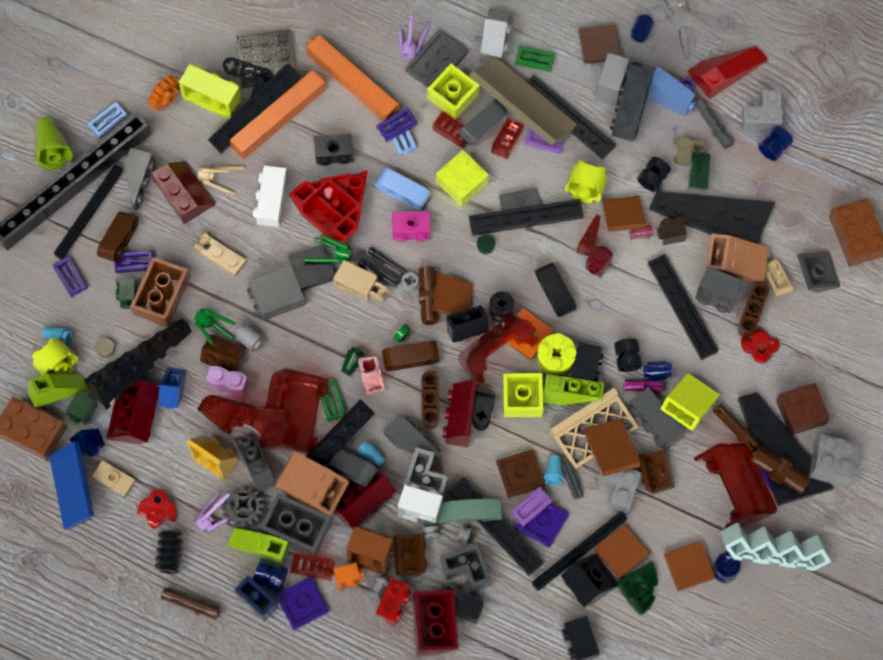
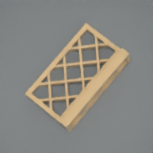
[548,388,639,470]

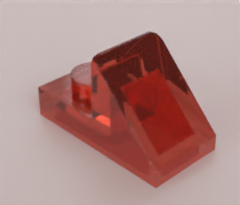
[357,354,385,395]

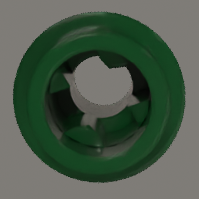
[341,347,365,377]

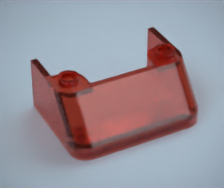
[694,443,777,528]

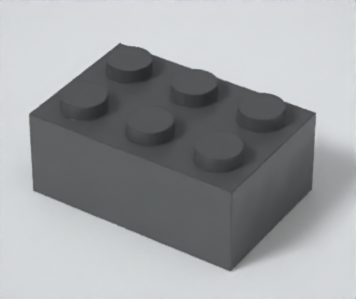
[260,493,332,558]

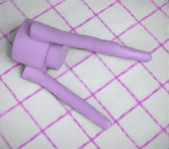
[398,15,430,59]
[193,491,230,532]

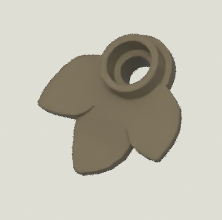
[674,137,708,171]

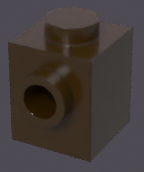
[657,217,687,245]

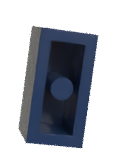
[234,576,278,621]

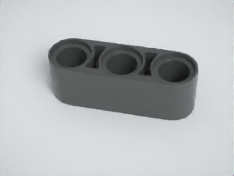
[458,99,508,146]
[326,450,378,487]

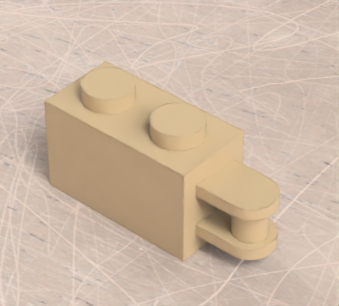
[333,260,389,302]

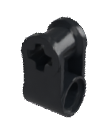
[472,391,496,431]

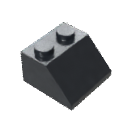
[560,553,618,608]

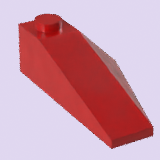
[687,46,768,99]

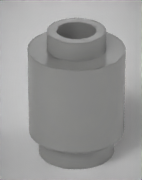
[235,324,264,351]

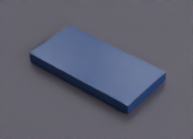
[49,442,94,529]

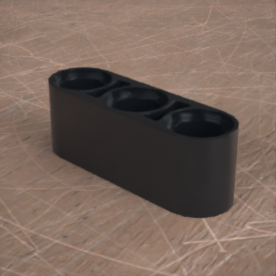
[535,262,577,318]

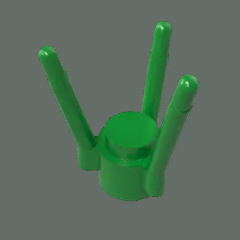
[304,234,352,264]
[194,308,236,344]

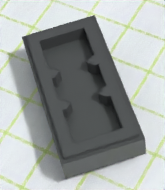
[499,188,540,211]

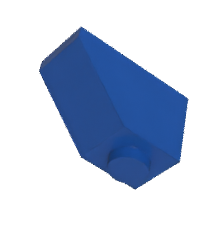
[159,368,186,409]

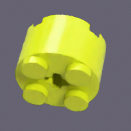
[565,161,608,203]
[537,333,576,377]
[32,338,78,375]

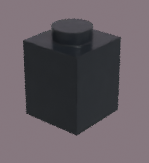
[455,593,484,624]

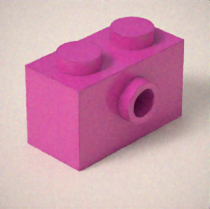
[392,211,430,242]

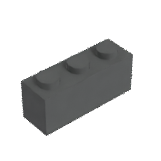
[629,387,686,450]

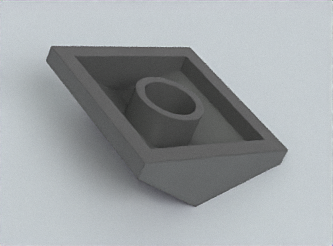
[797,252,840,293]

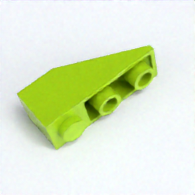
[27,373,89,408]
[543,374,604,406]
[227,528,290,565]

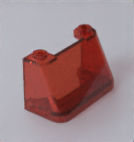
[458,315,539,387]
[260,368,329,455]
[197,395,293,447]

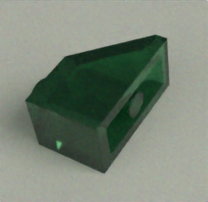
[687,152,710,191]

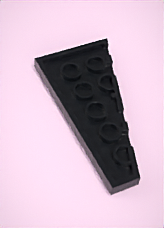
[649,191,775,244]
[84,318,192,410]
[738,392,834,506]

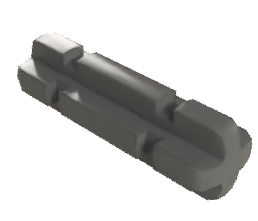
[562,462,584,500]

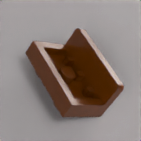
[200,334,246,372]
[638,449,675,494]
[393,533,427,576]

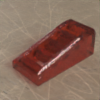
[433,111,467,149]
[491,119,524,159]
[577,215,601,256]
[290,553,335,581]

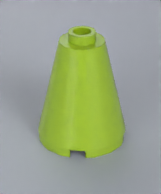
[35,117,73,170]

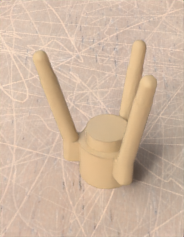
[198,166,245,195]

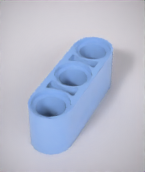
[375,168,431,210]

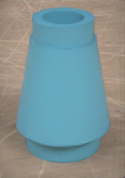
[42,326,73,346]
[356,440,386,468]
[544,456,563,486]

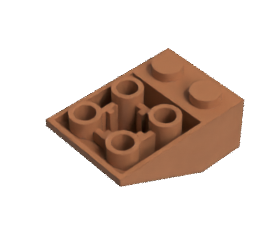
[706,234,769,283]
[274,451,349,516]

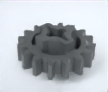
[221,485,264,529]

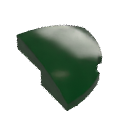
[615,561,658,615]

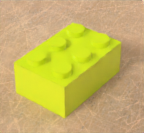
[179,64,242,119]

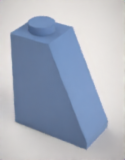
[647,67,696,117]

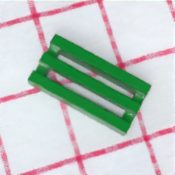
[515,46,555,72]
[317,380,345,422]

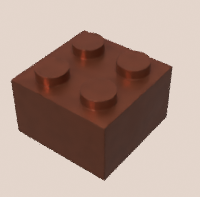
[776,383,829,435]

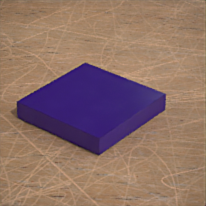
[515,504,569,548]
[275,576,329,631]

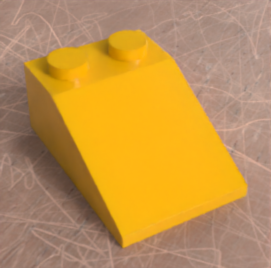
[187,435,238,480]

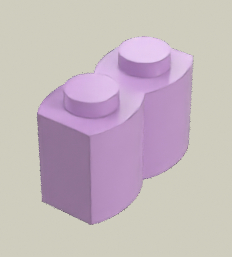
[206,366,249,397]

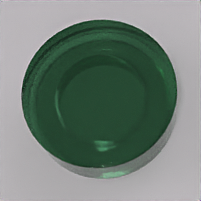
[477,234,496,254]

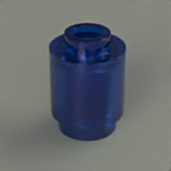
[631,14,654,43]
[643,360,672,381]

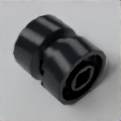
[637,157,671,192]
[489,291,514,324]
[614,338,642,372]

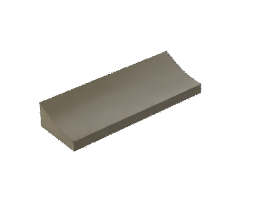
[469,56,577,145]

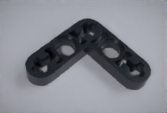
[222,57,274,100]

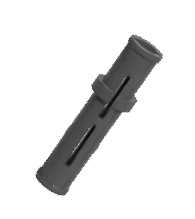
[695,98,734,149]

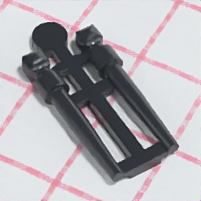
[357,247,407,287]

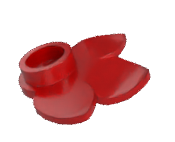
[741,329,779,364]
[137,489,176,529]

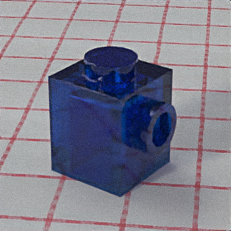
[70,428,105,457]

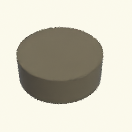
[95,338,115,358]

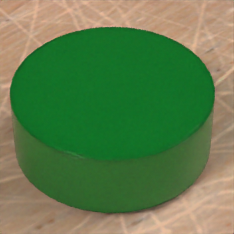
[393,324,411,342]

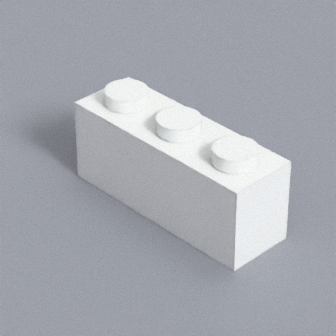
[253,166,287,227]

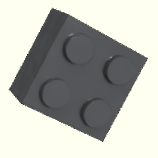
[695,266,743,313]

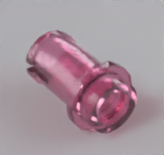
[629,224,653,240]

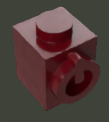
[585,246,613,278]

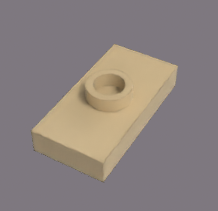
[765,259,793,297]
[91,460,136,497]

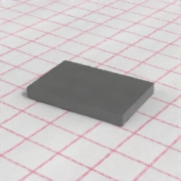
[405,30,468,87]

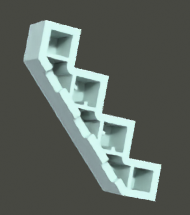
[720,523,831,571]

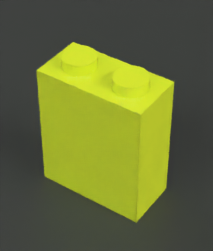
[660,373,720,431]

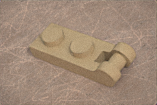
[192,232,246,277]

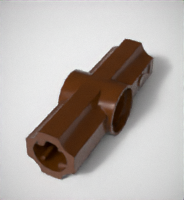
[418,266,438,325]
[751,447,811,494]

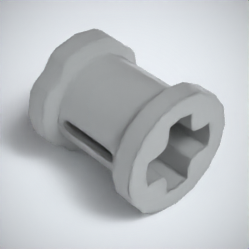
[366,576,389,602]

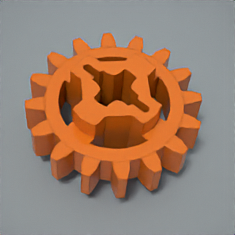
[148,74,180,112]

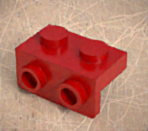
[376,578,412,626]

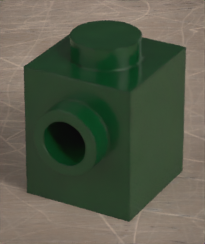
[66,391,97,425]

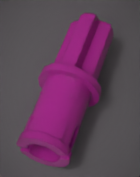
[624,378,663,392]

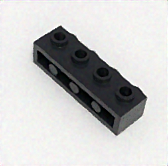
[610,62,655,142]

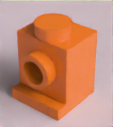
[333,563,365,592]

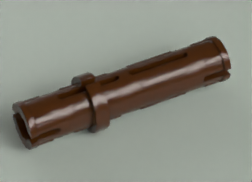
[713,404,761,453]
[161,587,221,620]

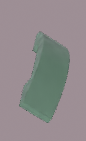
[424,499,502,527]

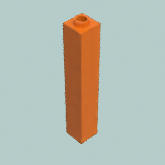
[306,35,399,121]
[230,70,326,160]

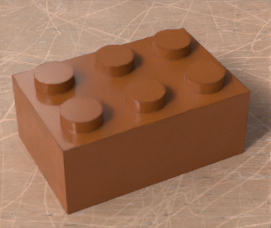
[829,198,883,267]
[130,257,190,327]
[0,396,67,461]
[346,526,394,576]

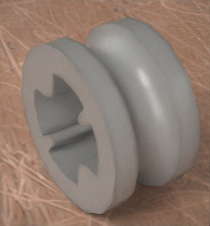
[402,272,419,291]
[422,525,441,541]
[457,525,472,545]

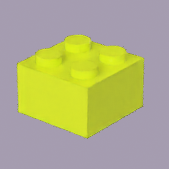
[427,64,480,120]
[436,150,489,207]
[503,373,543,418]

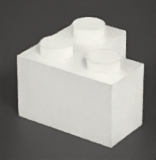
[398,484,443,523]

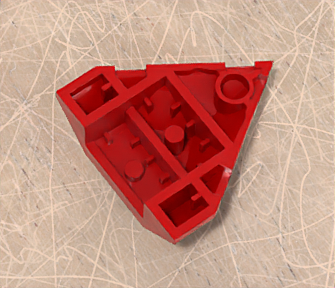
[289,170,368,242]

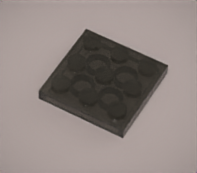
[236,29,296,88]

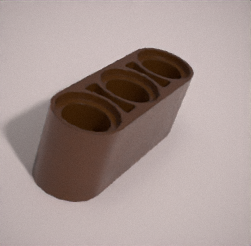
[97,211,139,262]
[738,282,769,338]
[382,341,440,371]
[421,371,439,430]

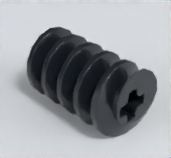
[155,530,183,574]

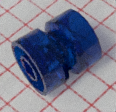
[758,126,793,161]
[712,552,741,584]
[253,558,288,592]

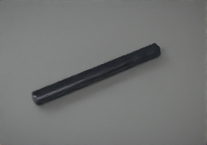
[54,165,123,259]
[532,511,627,591]

